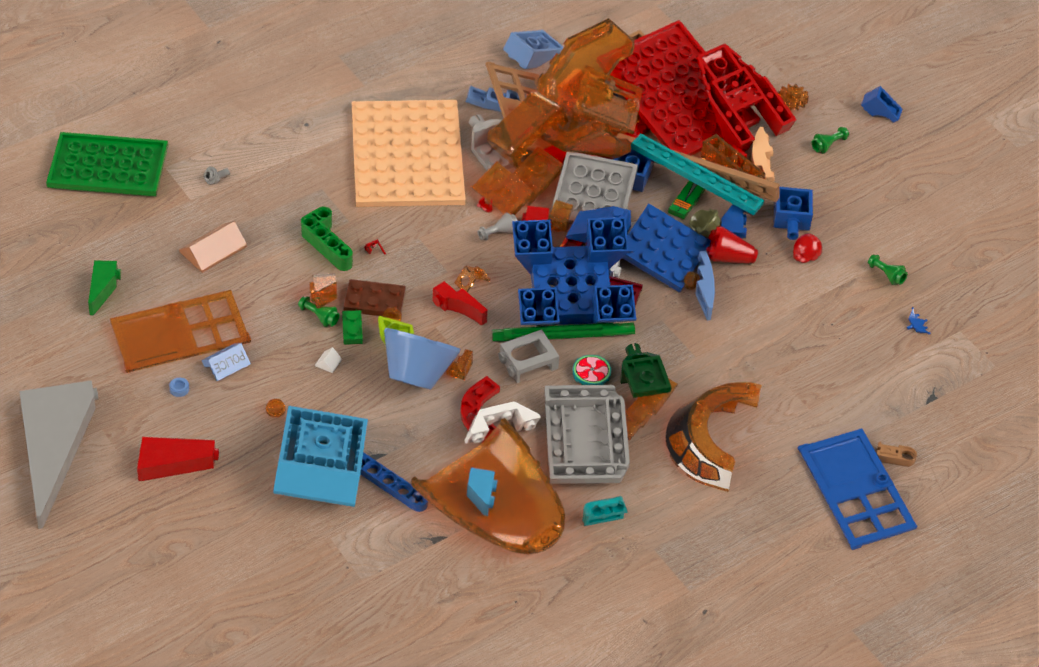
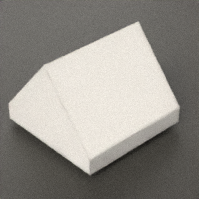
[315,347,342,373]

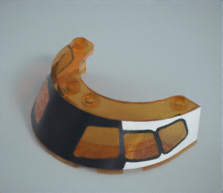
[665,382,762,492]

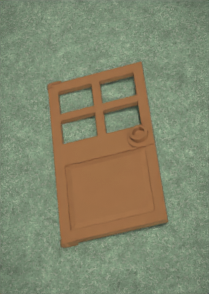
[485,62,565,152]

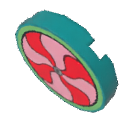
[572,355,611,385]

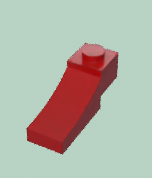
[432,281,488,326]

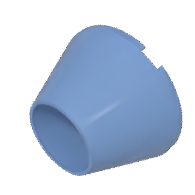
[384,328,461,390]

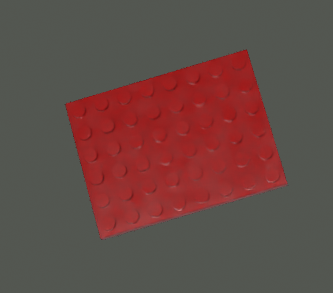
[596,20,761,156]

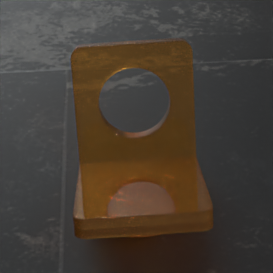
[454,266,491,292]

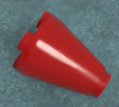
[706,226,758,264]

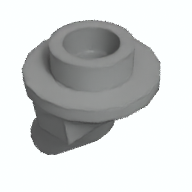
[204,166,230,184]

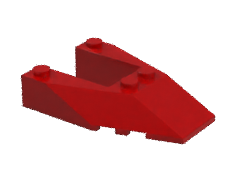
[696,43,797,151]

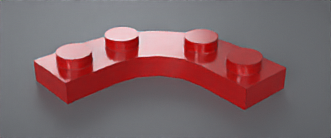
[460,376,500,445]

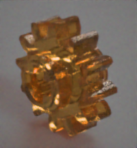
[778,84,809,110]

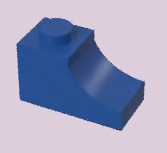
[861,86,903,123]

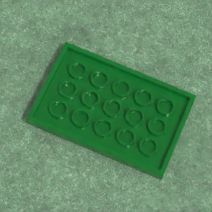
[46,132,168,197]

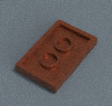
[344,279,406,318]

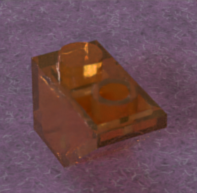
[309,273,337,308]

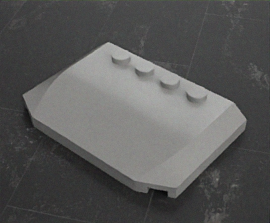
[545,385,630,484]

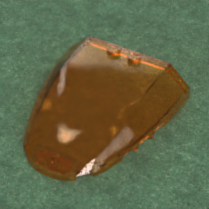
[411,418,565,554]

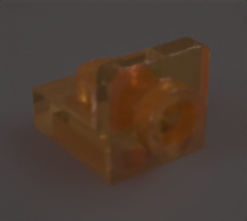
[548,200,573,232]
[446,349,473,380]

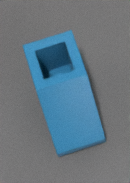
[466,468,498,516]

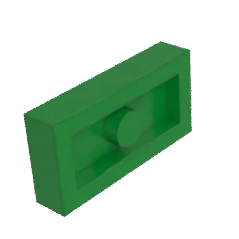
[342,310,363,345]

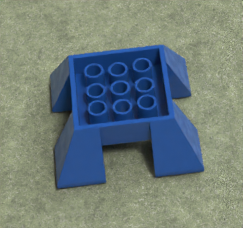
[512,217,636,326]

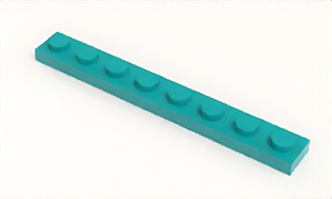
[630,133,764,215]

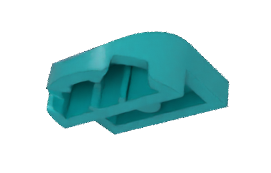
[582,496,628,526]

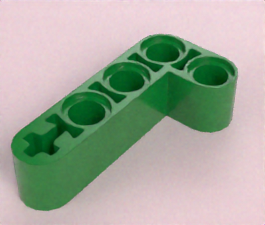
[301,206,353,271]

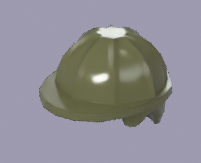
[689,209,721,238]

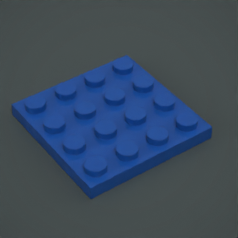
[623,203,711,293]

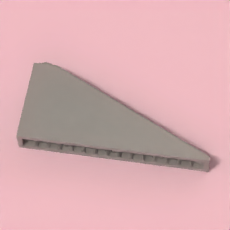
[19,380,99,529]

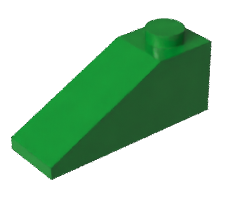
[88,260,121,315]

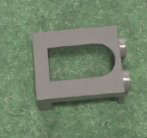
[498,330,559,383]

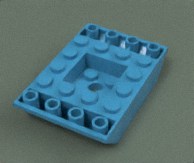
[273,406,368,507]

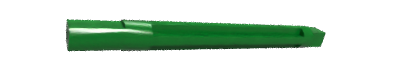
[492,322,635,341]

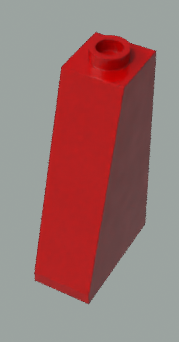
[137,437,219,481]

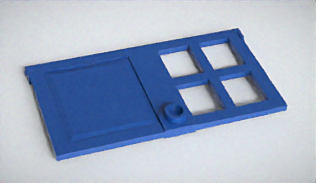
[797,428,917,550]

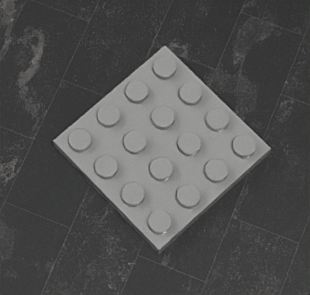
[550,151,638,223]

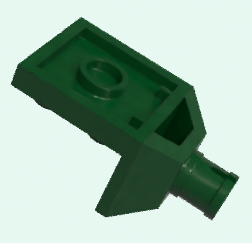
[620,343,672,398]

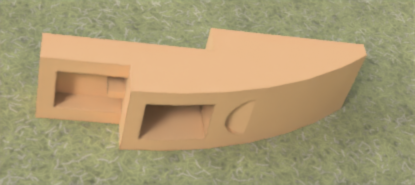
[750,127,775,182]

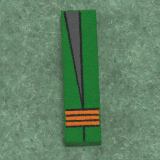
[668,180,706,220]

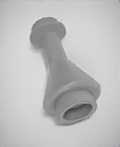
[477,213,518,241]

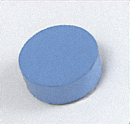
[169,378,189,397]

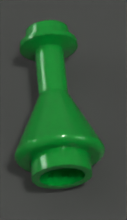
[811,127,849,154]
[868,254,908,285]
[298,296,340,327]

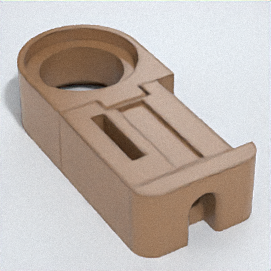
[876,442,917,467]

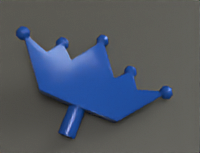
[907,307,931,334]

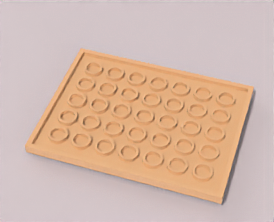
[352,100,465,207]

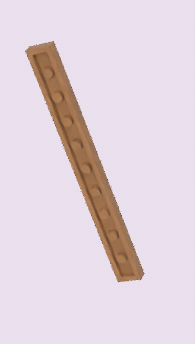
[616,133,780,202]

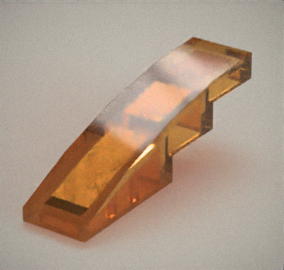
[625,378,678,440]

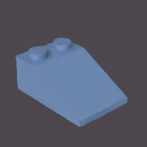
[503,30,566,69]

